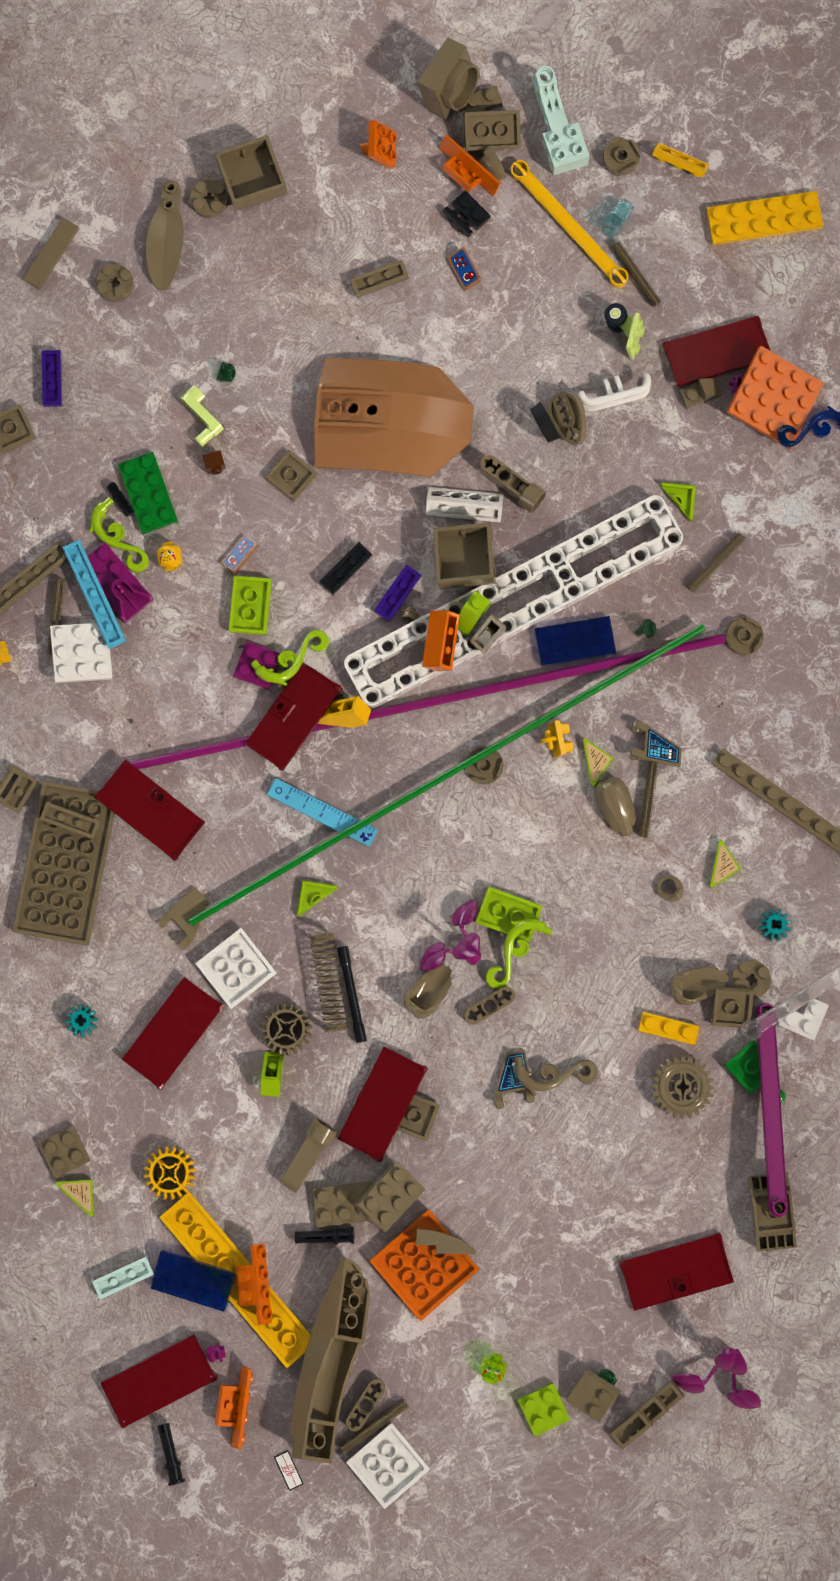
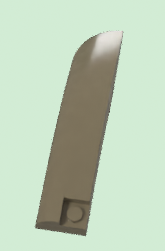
[289,1258,370,1464]

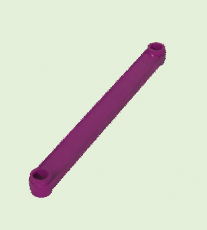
[756,1003,788,1217]

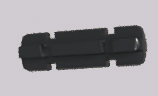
[107,482,134,517]

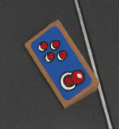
[447,247,481,291]
[220,534,259,575]

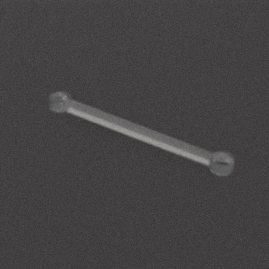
[741,965,840,1040]

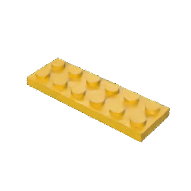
[706,191,823,245]

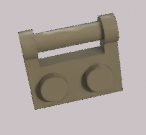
[0,764,39,814]

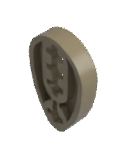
[548,392,586,445]

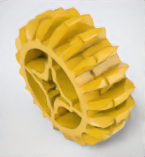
[143,1146,197,1200]

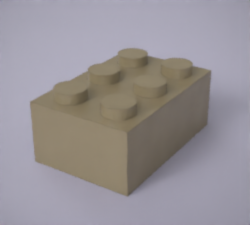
[353,1162,425,1233]

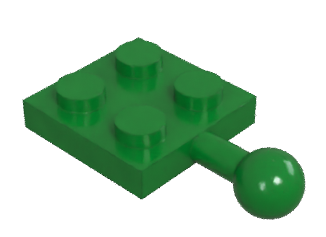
[724,1039,786,1104]

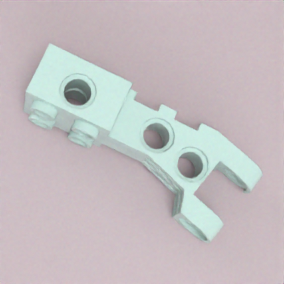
[532,66,590,176]

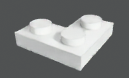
[778,997,829,1041]

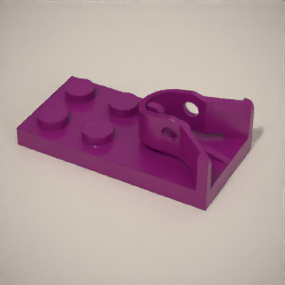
[88,542,154,623]

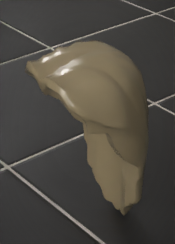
[595,776,636,837]
[403,964,452,1019]
[669,966,729,1005]

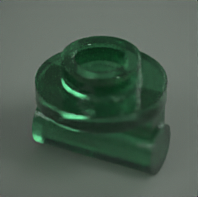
[216,362,236,382]
[635,619,657,638]
[597,1369,617,1386]

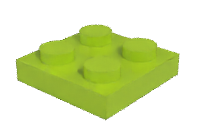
[518,1383,570,1437]

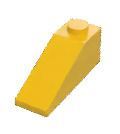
[317,696,371,728]

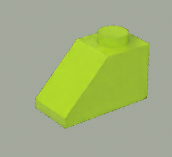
[458,591,491,636]
[260,1052,284,1097]

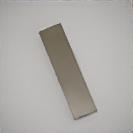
[23,218,79,290]

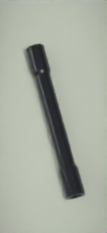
[337,946,367,1043]

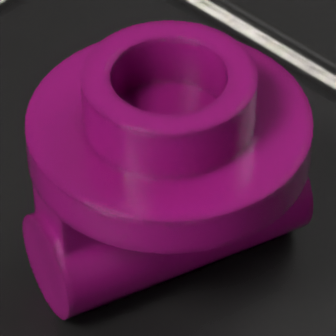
[206,1342,226,1363]

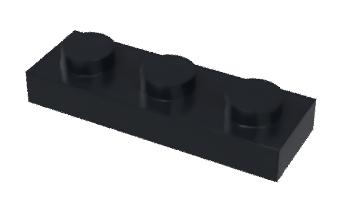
[319,542,373,596]

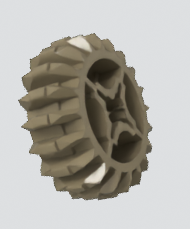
[260,1003,313,1056]

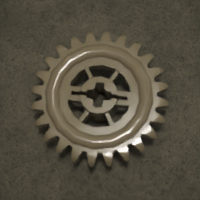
[650,1055,715,1120]

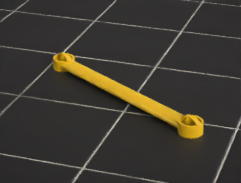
[510,160,628,288]

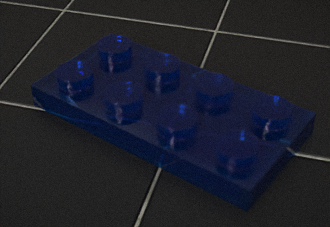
[534,616,616,667]
[151,1250,236,1312]

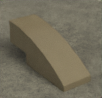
[416,1228,476,1254]

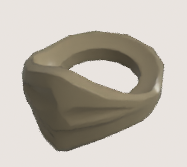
[657,875,684,902]

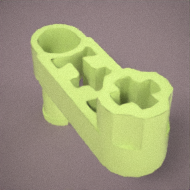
[180,385,224,448]

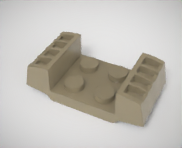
[747,1172,797,1252]

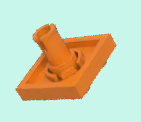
[361,120,397,169]

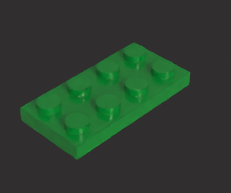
[118,452,178,535]

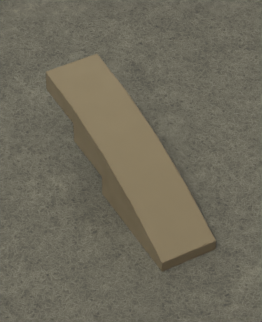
[610,1380,685,1450]

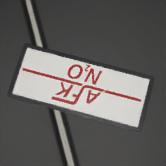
[274,1450,303,1491]

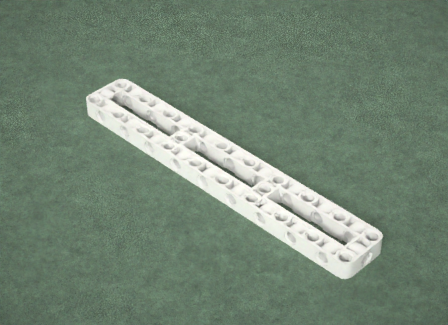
[344,495,683,709]

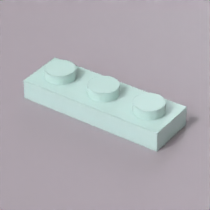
[92,1256,154,1299]

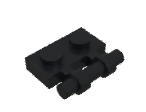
[442,190,491,238]

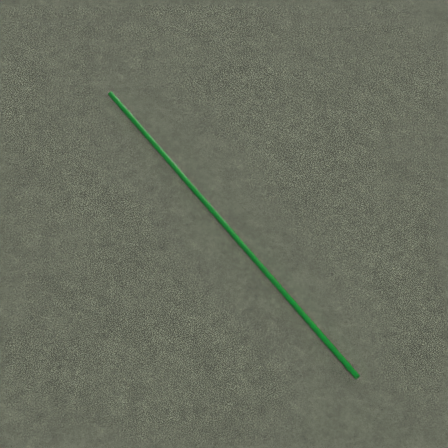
[188,624,706,926]

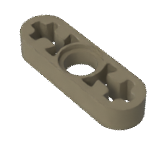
[464,987,515,1025]
[346,1378,385,1431]

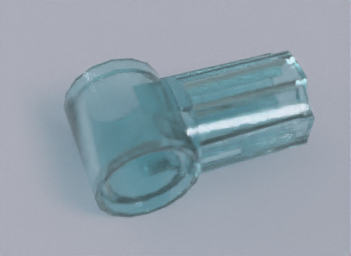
[603,199,634,237]

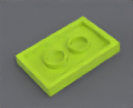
[229,576,272,636]
[475,886,543,943]

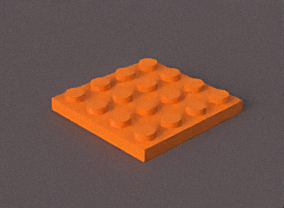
[726,346,824,449]
[369,1209,480,1322]

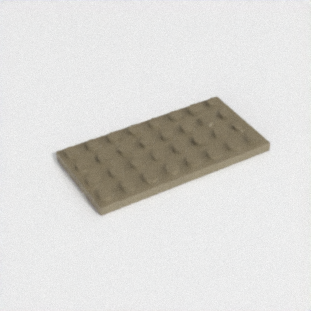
[12,781,115,946]

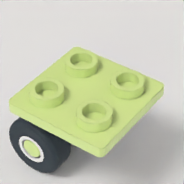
[604,303,645,360]

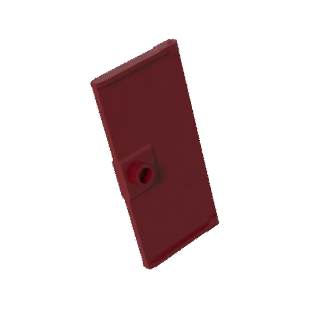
[662,316,771,387]
[245,662,343,771]
[94,759,205,861]
[121,977,224,1090]
[337,1047,428,1162]
[619,1233,734,1311]
[100,1334,218,1428]

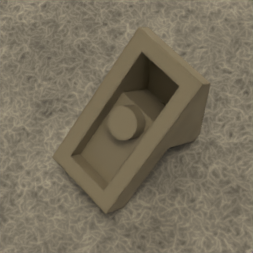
[679,378,721,409]
[470,614,506,654]

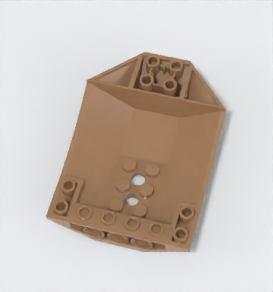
[314,358,474,478]

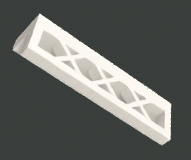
[426,487,504,523]

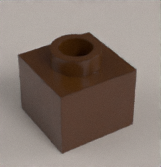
[202,450,226,475]

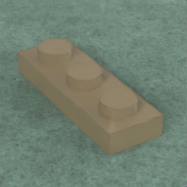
[350,260,409,298]
[40,802,101,840]

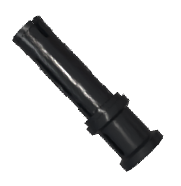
[295,1227,355,1245]
[157,1423,186,1486]

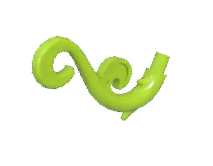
[89,497,149,573]
[251,630,329,686]
[485,919,553,989]

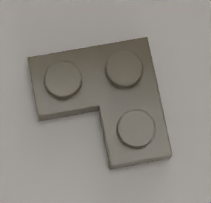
[464,85,502,112]

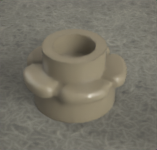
[400,607,419,623]

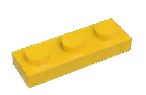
[652,143,710,177]
[638,1012,700,1045]

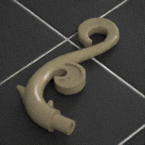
[514,1057,598,1096]

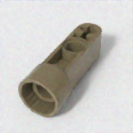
[480,455,547,513]
[279,1118,338,1193]

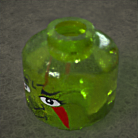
[479,1353,508,1384]

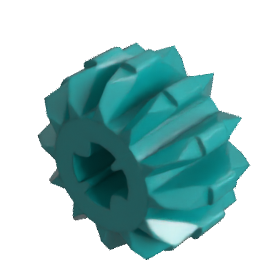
[759,909,792,942]
[65,1004,99,1037]

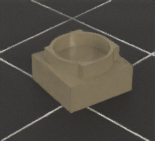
[417,37,481,120]
[215,135,287,212]
[433,522,497,589]

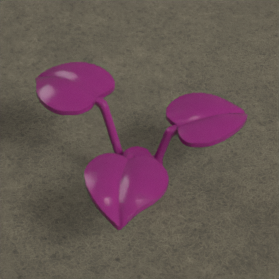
[420,899,481,971]
[671,1348,762,1409]

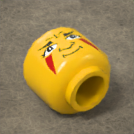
[157,542,183,571]

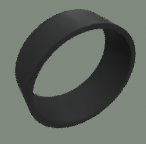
[530,401,560,443]

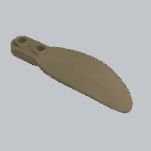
[146,180,184,290]

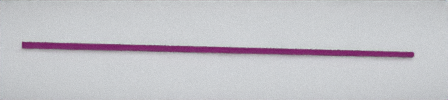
[129,634,726,769]

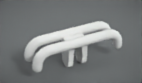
[578,373,651,412]

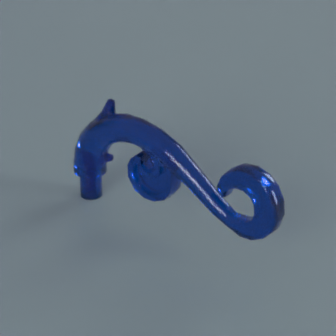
[777,406,840,448]

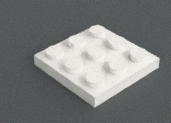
[50,623,112,683]
[195,928,277,1010]
[346,1422,430,1509]

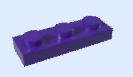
[42,350,62,407]
[374,565,422,622]

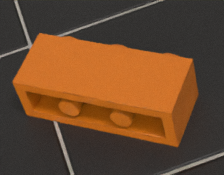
[422,610,460,671]

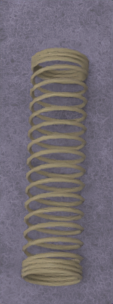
[310,933,348,1033]

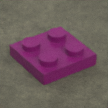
[233,641,280,690]

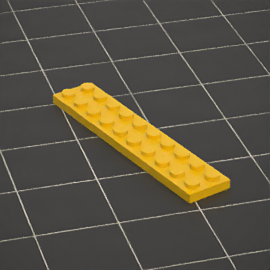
[159,1191,311,1368]

